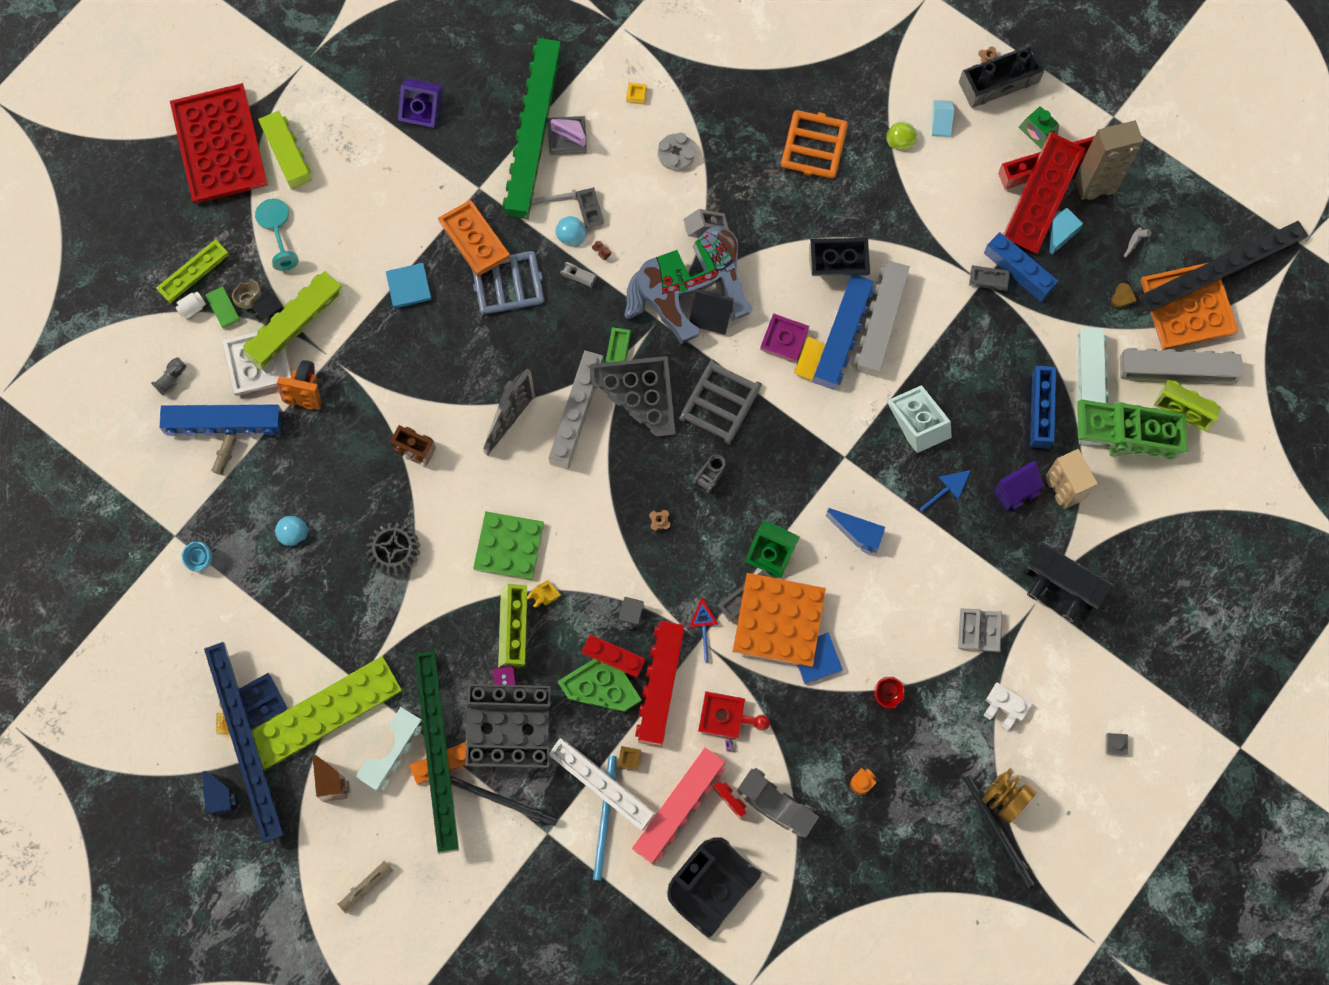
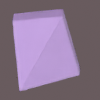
[551,119,586,147]

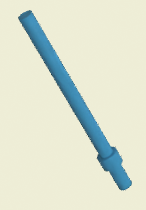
[593,755,617,881]

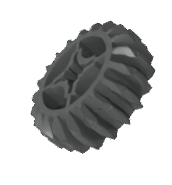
[366,523,421,576]

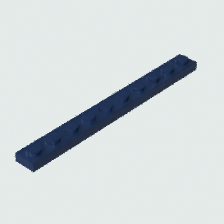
[204,642,285,843]

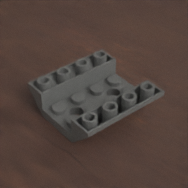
[465,684,550,768]

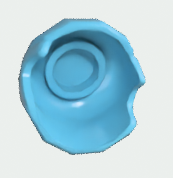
[555,216,586,246]
[275,516,308,546]
[181,542,212,572]

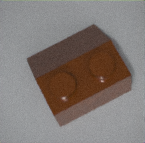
[312,755,350,802]

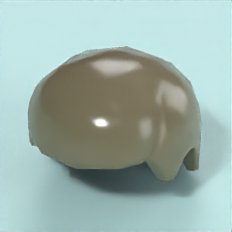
[232,279,262,309]

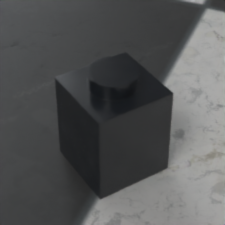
[252,292,283,326]

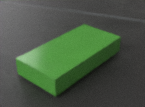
[206,286,240,329]
[605,327,631,363]

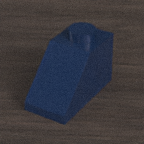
[202,771,237,815]

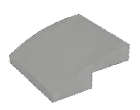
[958,608,1003,653]

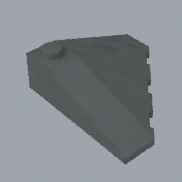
[589,356,675,436]
[483,369,535,456]

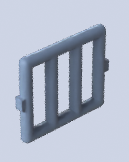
[473,251,545,315]

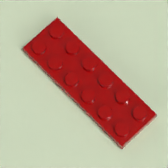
[1003,132,1085,254]

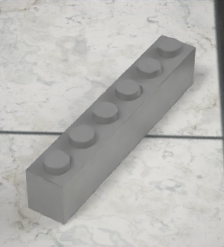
[854,260,910,377]
[1120,348,1242,382]
[549,350,604,470]

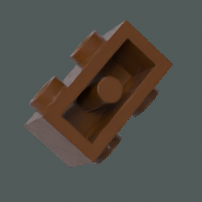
[389,425,436,465]

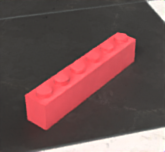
[632,747,726,864]

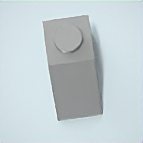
[683,209,729,238]

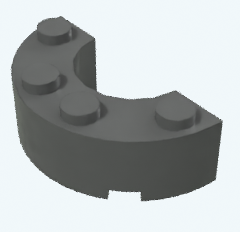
[737,768,819,838]

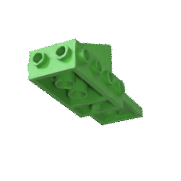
[1077,399,1187,459]

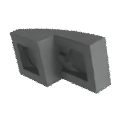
[576,187,604,228]

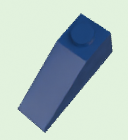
[826,508,885,554]

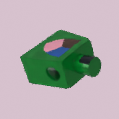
[1018,106,1059,149]

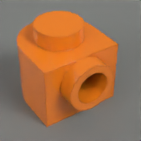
[850,768,876,795]

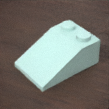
[887,385,952,453]

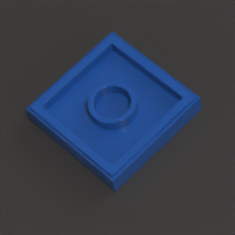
[797,632,842,684]

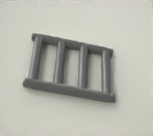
[679,359,762,444]

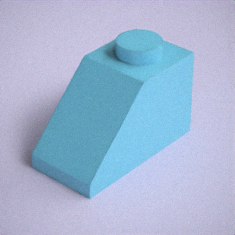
[1050,208,1083,254]

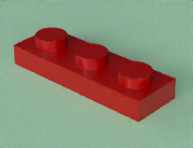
[581,635,645,678]

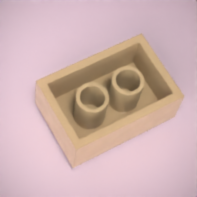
[1046,449,1097,510]

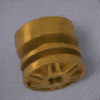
[982,768,1038,824]

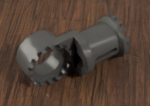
[151,357,187,396]

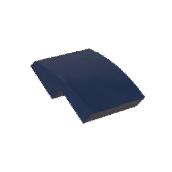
[239,672,288,728]

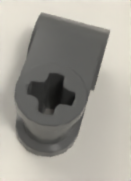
[692,455,725,494]

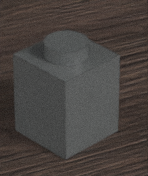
[618,596,644,630]

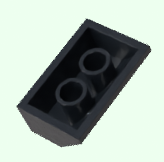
[809,238,870,276]

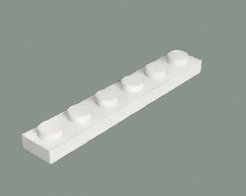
[549,738,656,831]

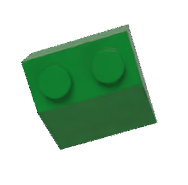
[745,520,800,579]

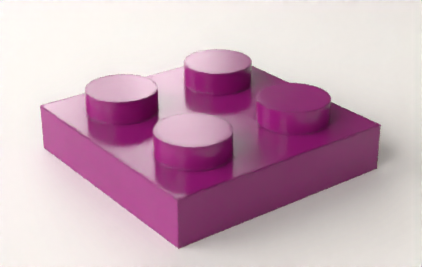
[760,313,810,363]

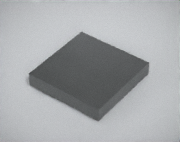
[547,116,587,155]

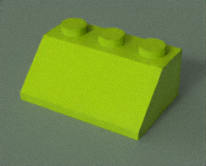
[1154,380,1221,432]

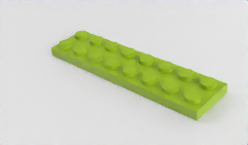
[252,656,403,771]

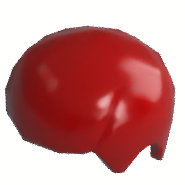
[874,676,905,708]

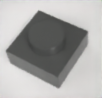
[1105,733,1128,756]

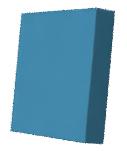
[385,263,431,308]

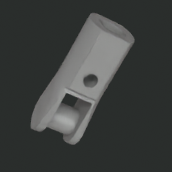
[560,262,596,288]

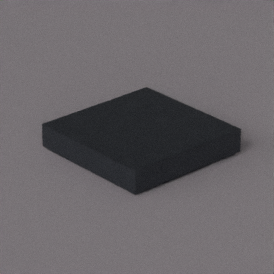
[689,289,734,335]

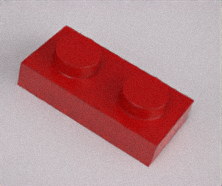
[713,780,747,819]

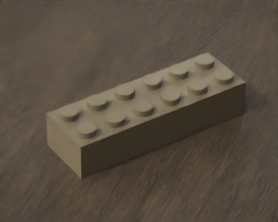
[1074,120,1143,200]

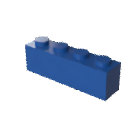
[984,232,1058,302]
[1030,366,1056,449]

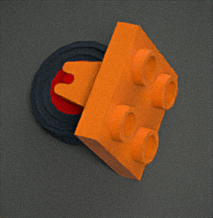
[277,360,322,410]

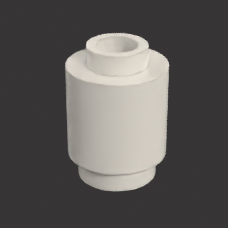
[176,291,206,319]

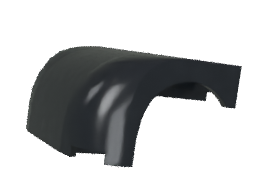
[667,837,762,940]

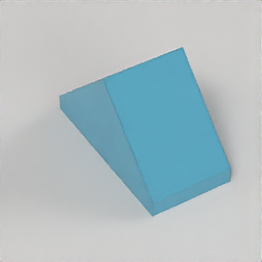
[932,100,954,137]

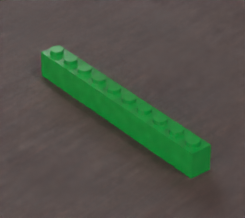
[502,38,561,219]

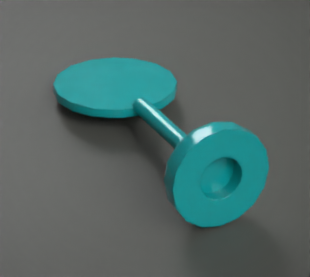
[255,198,299,271]

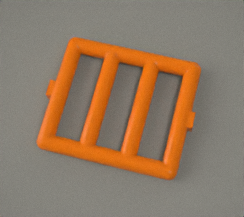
[781,110,848,179]

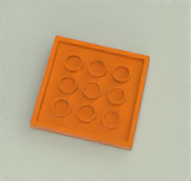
[1140,263,1239,351]
[732,573,826,668]

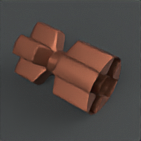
[592,241,611,260]

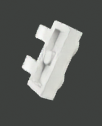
[983,682,1032,731]

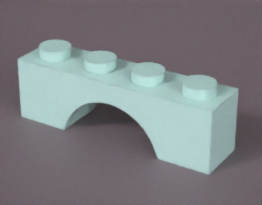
[356,707,423,792]

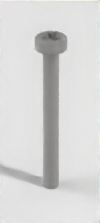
[532,189,577,204]

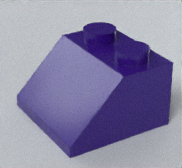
[398,78,443,128]
[994,461,1044,511]

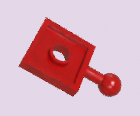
[698,691,770,739]

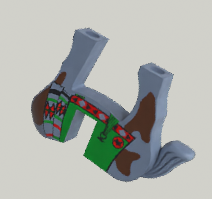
[625,227,753,344]

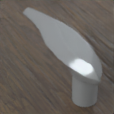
[1124,227,1151,257]

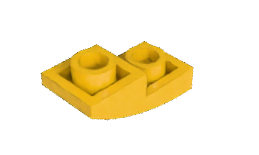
[794,336,826,380]

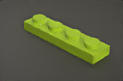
[156,239,229,303]

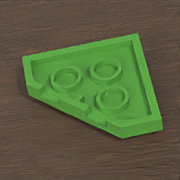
[557,659,642,712]

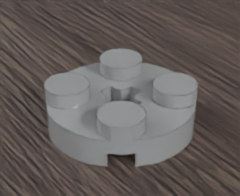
[658,132,695,171]

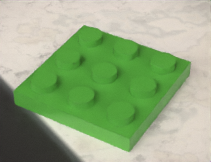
[473,511,544,580]

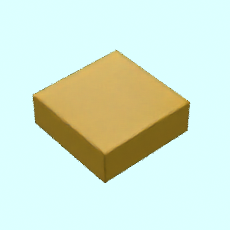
[626,82,647,104]

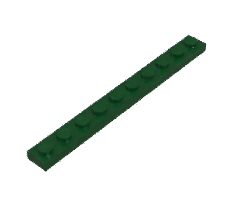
[414,650,460,854]

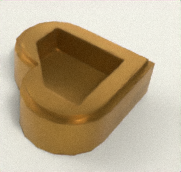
[1111,283,1136,308]

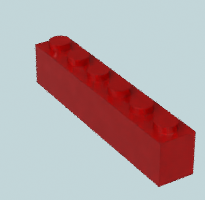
[998,136,1095,190]
[635,621,684,747]

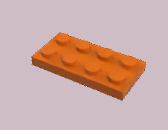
[438,200,510,277]

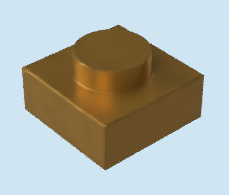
[617,746,641,771]

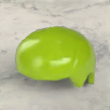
[886,122,917,151]

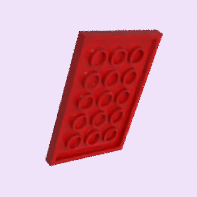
[170,83,268,204]

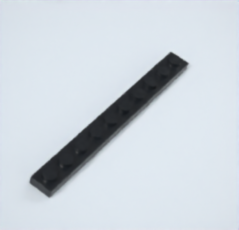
[1139,220,1308,313]

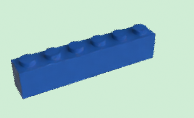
[812,275,875,390]
[159,404,282,436]

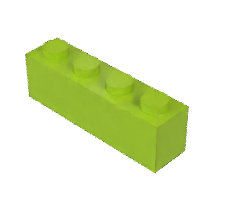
[258,111,312,190]
[498,583,527,669]

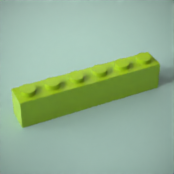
[243,271,342,370]

